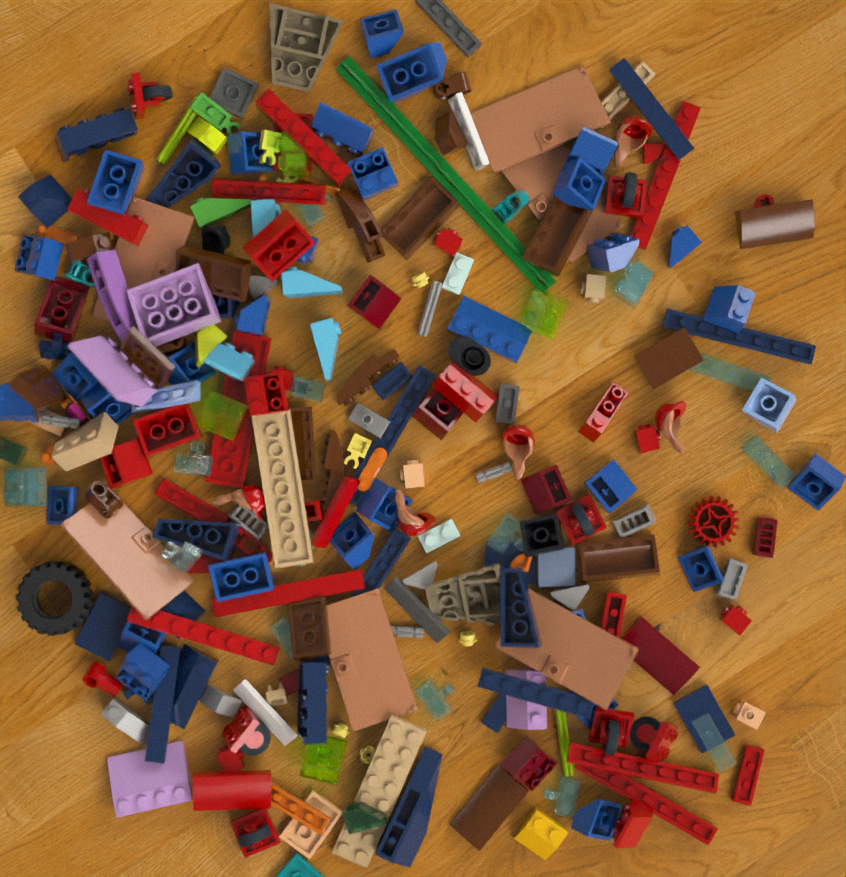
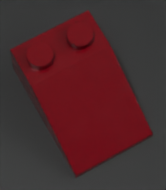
[34,277,90,343]
[412,388,463,440]

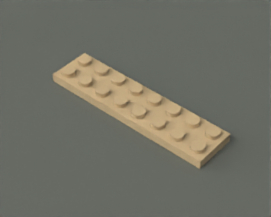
[252,409,314,568]
[332,714,427,868]

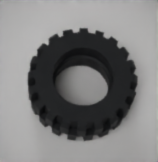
[16,561,94,636]

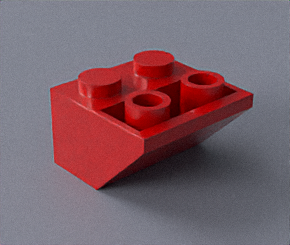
[244,372,289,416]
[99,439,153,490]
[612,798,654,848]

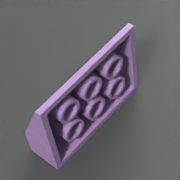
[126,263,221,347]
[68,335,157,407]
[107,740,193,817]

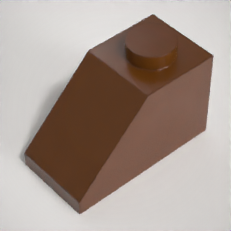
[435,110,469,156]
[65,232,114,263]

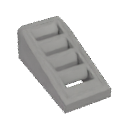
[228,503,269,540]
[613,504,656,538]

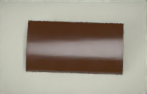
[380,177,460,260]
[522,195,593,277]
[735,199,814,249]
[176,246,252,302]
[9,365,66,411]
[288,407,317,484]
[578,534,660,583]
[450,765,529,851]

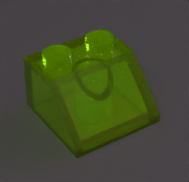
[300,736,348,785]

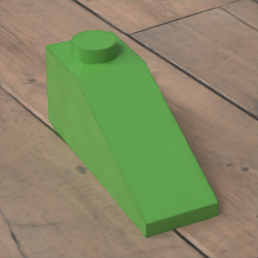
[190,197,251,229]

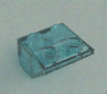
[613,260,655,308]
[4,468,46,507]

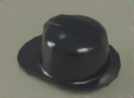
[202,224,231,254]
[448,336,491,376]

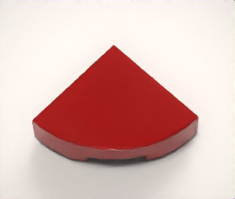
[644,144,663,164]

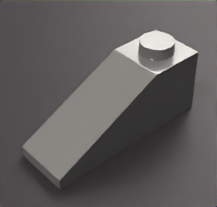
[101,697,150,747]

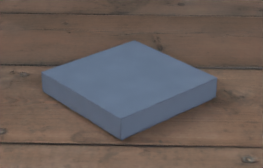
[536,547,575,587]

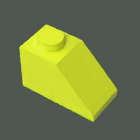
[187,116,227,155]
[195,325,227,368]

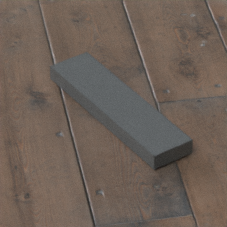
[416,0,482,58]
[384,577,450,643]

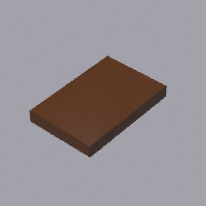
[120,326,175,388]
[635,327,704,389]
[288,597,331,661]

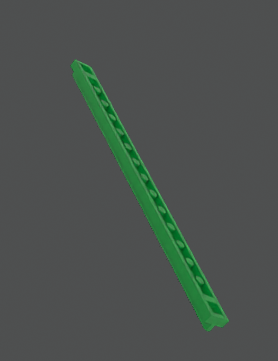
[336,56,556,294]

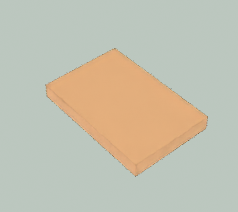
[279,789,344,859]

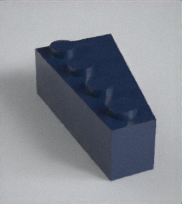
[55,108,138,163]
[153,519,241,561]
[500,567,542,648]
[297,657,329,744]

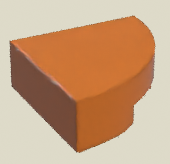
[509,553,532,572]

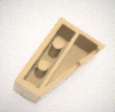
[52,412,119,471]

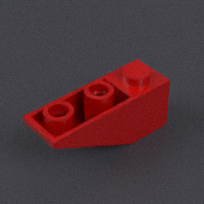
[578,382,628,443]

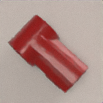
[82,662,123,698]

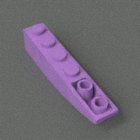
[87,250,139,343]

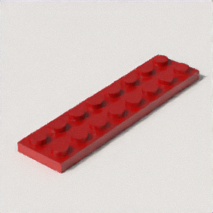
[205,331,272,489]

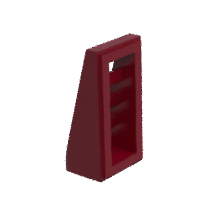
[752,517,778,558]

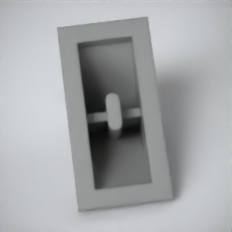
[248,275,279,300]
[402,560,438,589]
[549,584,589,611]
[200,684,242,718]

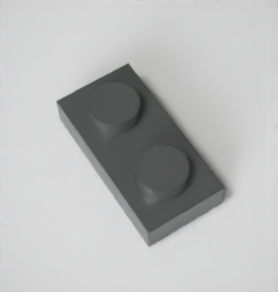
[495,384,520,424]

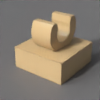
[266,683,288,707]

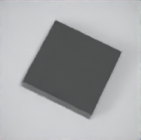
[210,68,259,119]

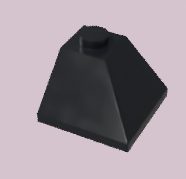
[519,513,564,558]

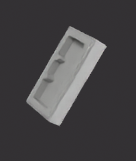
[348,403,390,438]
[717,558,748,601]

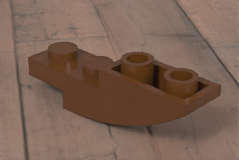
[335,186,385,263]
[337,349,399,406]
[321,430,345,508]

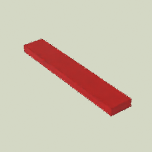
[212,178,326,205]

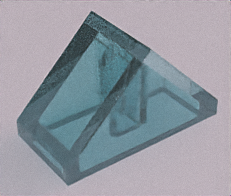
[291,376,325,402]

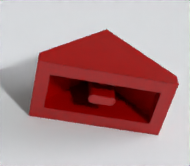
[305,500,323,521]

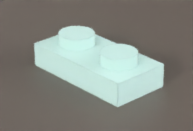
[442,252,474,295]
[418,519,460,553]

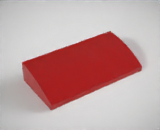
[193,770,271,811]

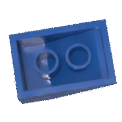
[376,43,443,104]
[87,150,145,215]

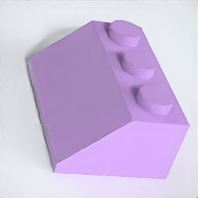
[505,669,547,730]

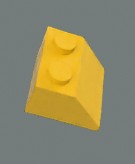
[514,806,568,860]

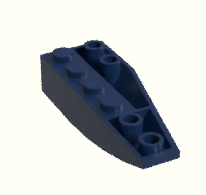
[375,746,442,867]

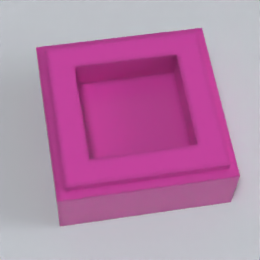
[65,403,86,425]

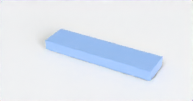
[132,380,200,414]

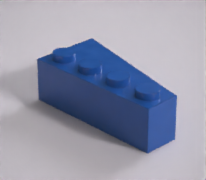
[0,383,39,422]

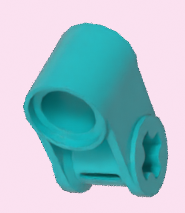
[492,190,529,224]
[64,261,96,288]

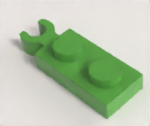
[189,92,240,135]

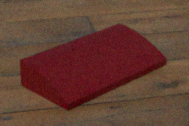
[621,616,700,695]

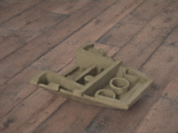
[269,3,345,92]
[425,563,503,625]

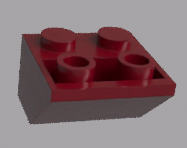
[348,275,401,330]
[520,464,572,515]
[501,735,557,791]

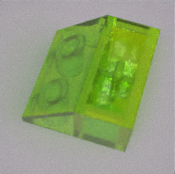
[278,131,307,177]
[520,287,570,340]
[198,390,248,441]

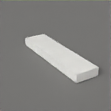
[448,92,490,171]
[233,679,297,746]

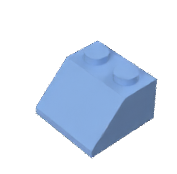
[742,378,796,433]

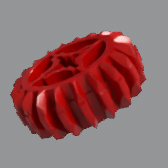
[687,496,740,548]

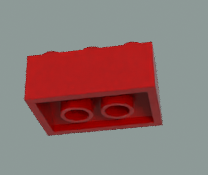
[242,209,315,281]
[432,362,498,423]
[133,403,203,457]

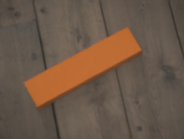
[271,781,332,835]

